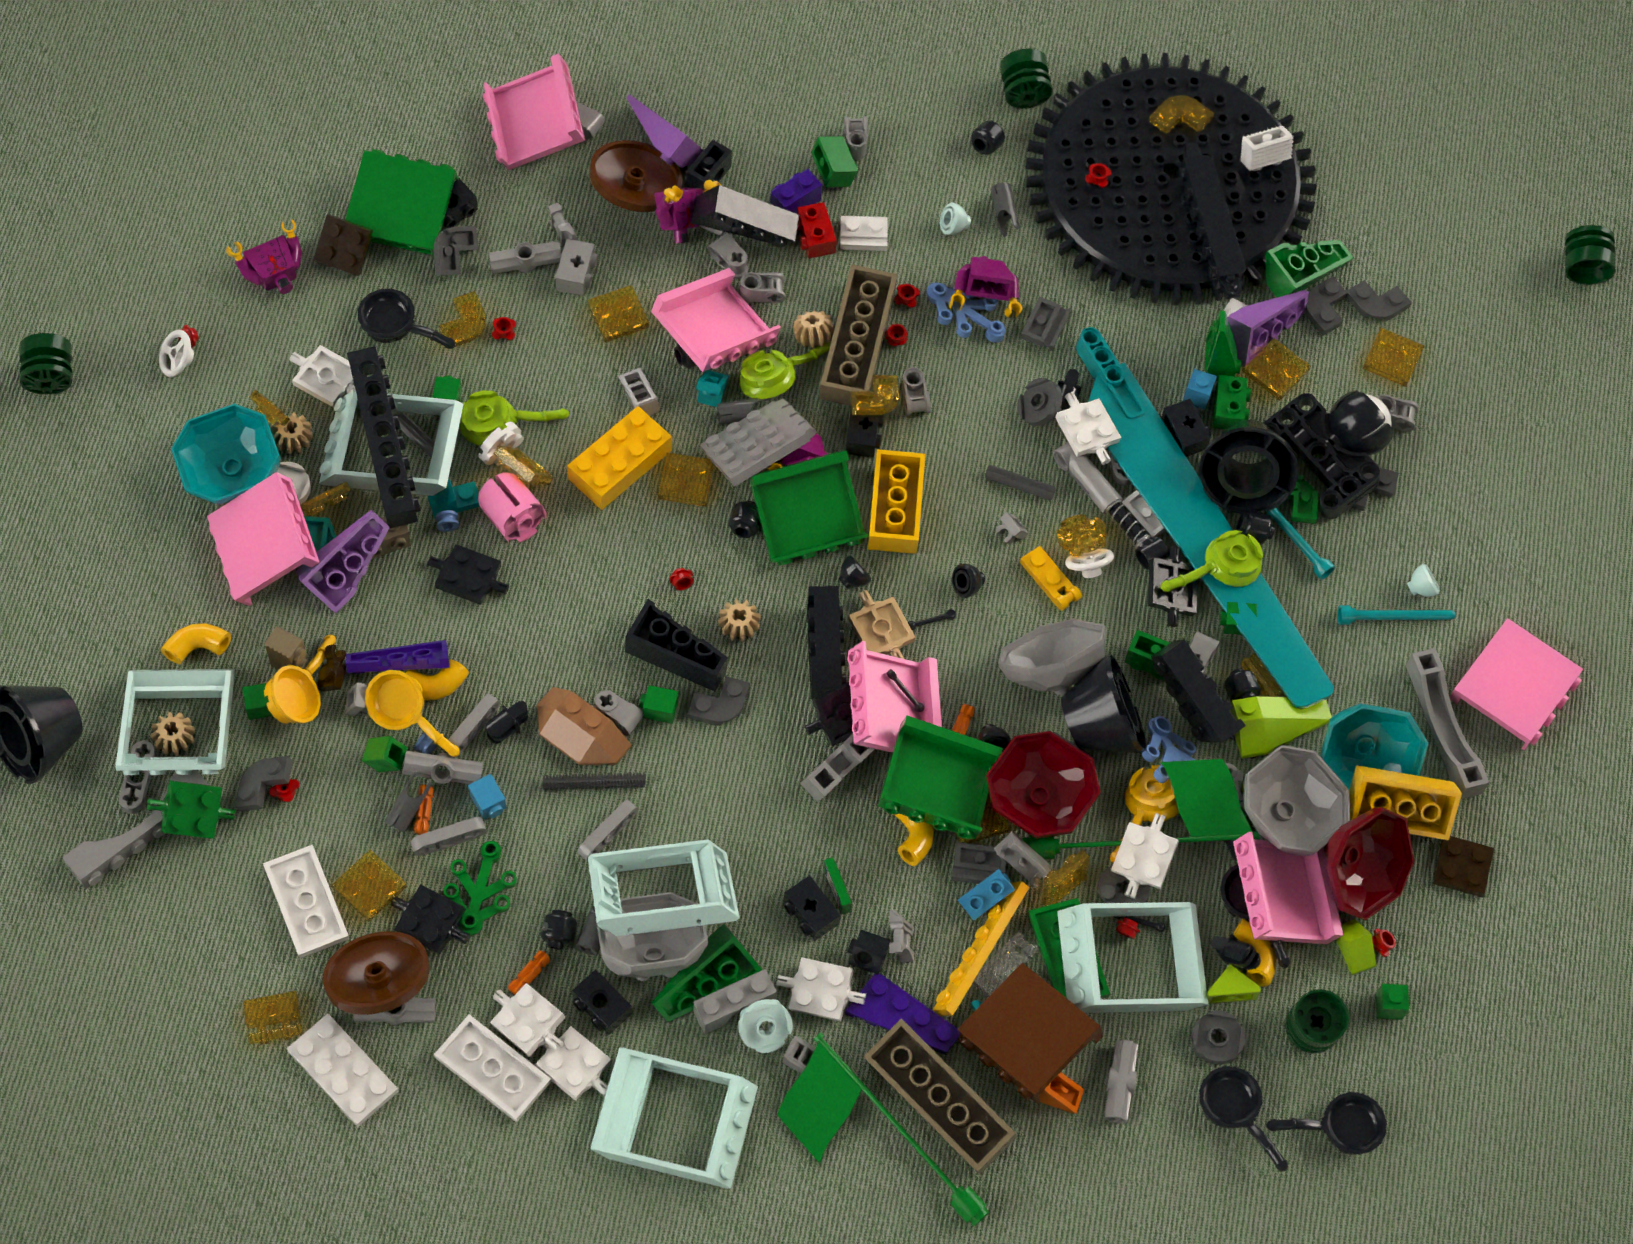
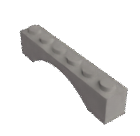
[1406,648,1489,799]
[62,770,209,889]

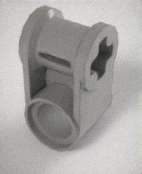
[576,101,605,140]
[843,116,868,161]
[707,233,748,279]
[739,272,785,304]
[901,367,931,416]
[1377,394,1419,431]
[1190,631,1220,674]
[595,690,644,736]

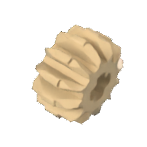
[793,310,834,348]
[271,412,313,455]
[718,598,760,642]
[150,712,196,756]

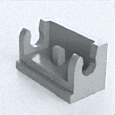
[994,831,1051,888]

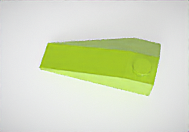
[1230,697,1332,759]

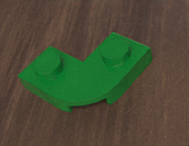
[1287,475,1318,524]

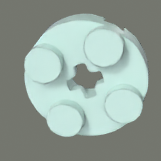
[738,999,793,1053]

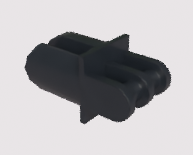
[1058,369,1082,411]
[486,701,528,744]
[1210,934,1261,970]

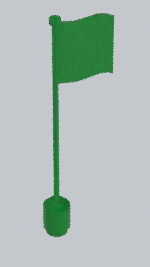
[1023,759,1259,860]
[777,1032,990,1227]

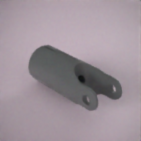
[990,182,1020,236]
[717,398,771,425]
[384,772,432,833]
[576,906,600,955]

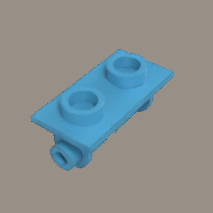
[958,869,1015,921]

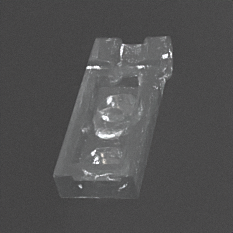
[972,931,1039,997]

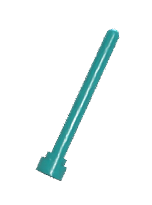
[1265,508,1335,580]
[1337,605,1456,625]

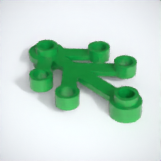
[443,841,517,936]

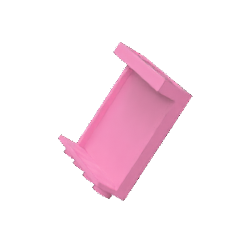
[483,54,585,170]
[651,268,781,372]
[207,472,320,606]
[1449,618,1583,751]
[848,641,942,752]
[1233,832,1343,945]

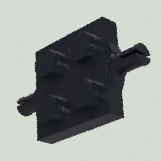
[427,544,509,605]
[1148,546,1197,627]
[804,682,853,746]
[391,884,470,955]

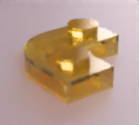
[1149,95,1214,134]
[439,291,486,347]
[850,375,899,415]
[249,389,290,426]

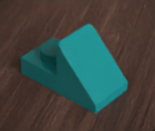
[696,370,730,407]
[427,479,480,519]

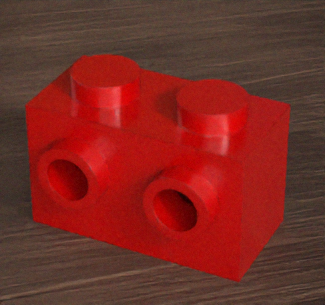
[797,202,837,259]

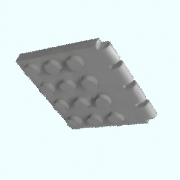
[700,399,816,487]

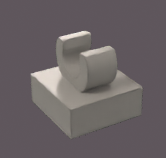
[996,512,1029,544]
[345,682,368,716]

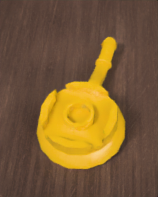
[264,634,336,724]
[365,670,460,757]
[1110,765,1179,863]

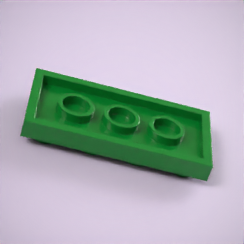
[1028,898,1110,999]

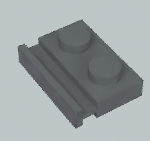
[1021,296,1071,351]
[952,842,1006,884]

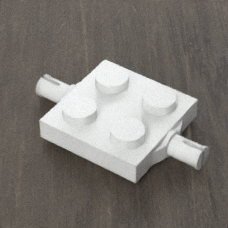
[290,345,355,407]
[1055,392,1121,465]
[1111,813,1179,899]
[777,957,866,1022]
[490,983,566,1057]
[535,1026,611,1101]

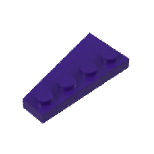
[346,640,450,674]
[845,973,960,1055]

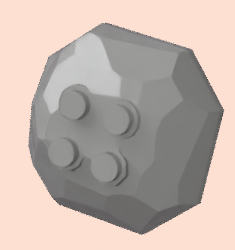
[998,619,1106,695]
[1244,745,1350,856]
[596,892,708,981]

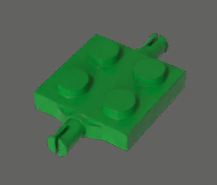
[147,780,235,839]

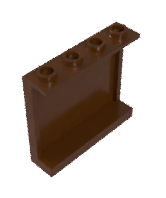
[957,963,1103,1104]

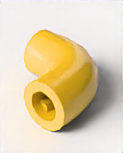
[160,623,232,664]
[406,659,469,701]
[895,814,934,866]
[1233,919,1277,987]

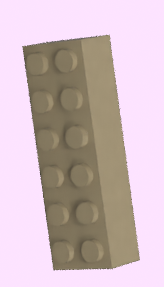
[819,264,898,406]
[864,1019,1018,1175]

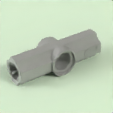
[488,241,562,274]
[403,751,483,784]
[354,998,436,1025]
[1104,1040,1138,1124]

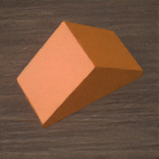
[1039,1072,1084,1114]

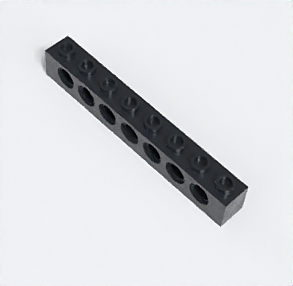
[347,346,421,529]

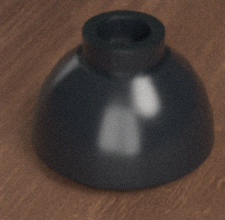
[838,556,871,589]
[952,564,985,598]
[977,724,1011,752]

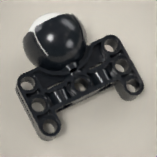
[1263,390,1393,519]

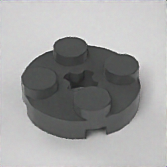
[1017,378,1062,427]
[1097,863,1150,903]
[1191,1011,1245,1065]

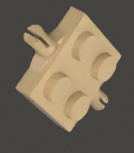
[848,590,916,659]

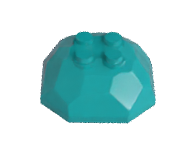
[171,403,281,504]
[1320,703,1429,790]

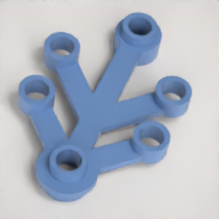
[926,283,1006,343]
[1142,716,1196,783]

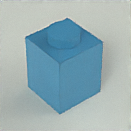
[1183,369,1217,410]
[468,774,507,820]

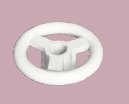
[159,330,194,377]
[1065,548,1114,578]

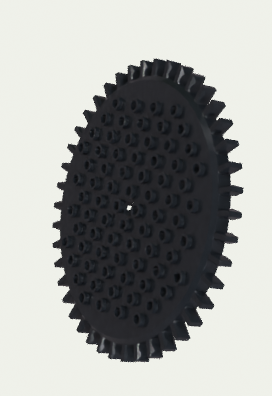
[1025,53,1317,305]

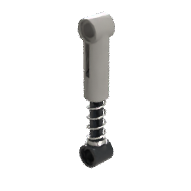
[1053,442,1170,570]

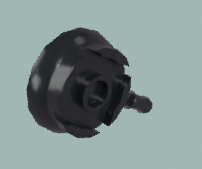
[358,288,456,349]
[1220,864,1290,968]
[1199,1066,1288,1171]
[1266,1092,1387,1155]

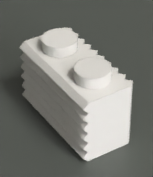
[1241,126,1294,171]

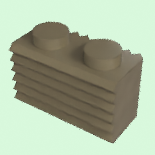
[264,626,309,670]

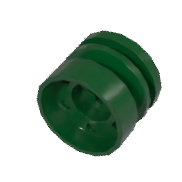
[999,48,1053,109]
[1565,225,1616,285]
[19,333,73,395]
[1285,989,1350,1054]

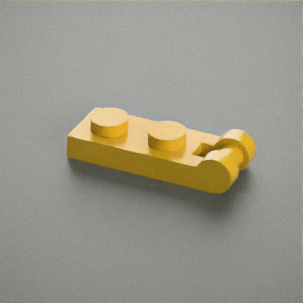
[1020,546,1082,611]

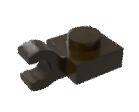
[317,645,346,692]

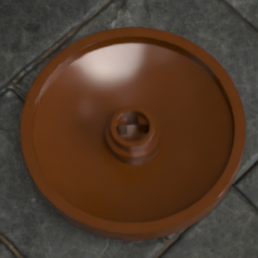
[589,140,682,212]
[323,931,430,1015]

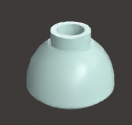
[940,202,971,235]
[1407,564,1440,597]

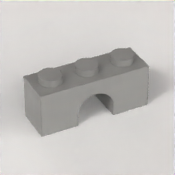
[800,734,874,802]
[693,969,777,1034]

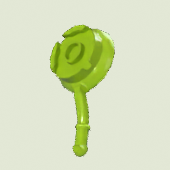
[739,340,831,399]
[459,390,569,445]
[1160,530,1263,592]

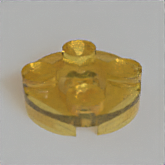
[1057,514,1107,557]

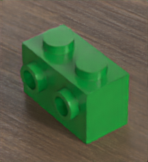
[811,136,858,187]
[1212,375,1251,430]
[1124,630,1170,680]

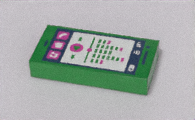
[823,857,852,915]

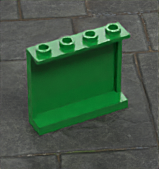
[345,149,459,256]
[749,450,869,566]
[878,715,1003,839]

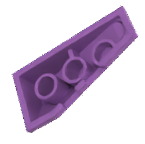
[627,94,704,168]
[1228,290,1309,367]
[296,510,390,613]

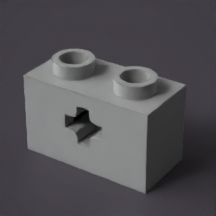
[555,239,598,296]

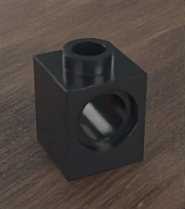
[847,929,891,975]

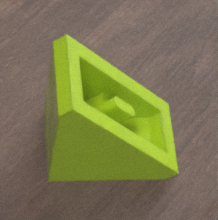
[1336,919,1377,975]
[1207,964,1261,1004]

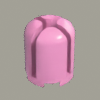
[478,472,547,543]

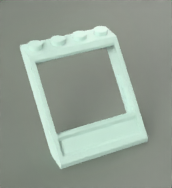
[116,669,235,775]
[588,840,740,936]
[590,1048,758,1188]

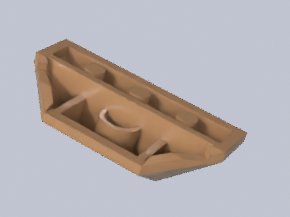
[537,687,632,765]

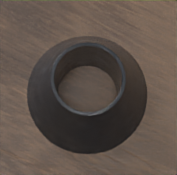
[1199,420,1298,514]
[1061,655,1147,753]
[0,685,82,784]

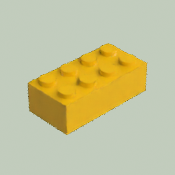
[567,406,672,510]
[868,449,925,554]
[1349,765,1462,840]

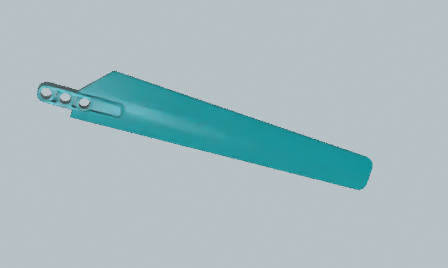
[1076,327,1334,709]

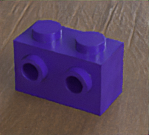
[770,169,822,214]

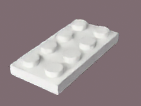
[263,845,349,959]
[287,1014,399,1127]
[434,1014,551,1123]

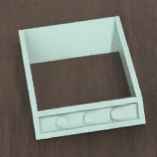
[319,390,463,496]
[1057,902,1208,1013]

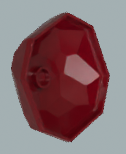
[986,731,1101,839]
[1325,807,1414,920]

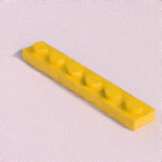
[933,881,1030,1016]

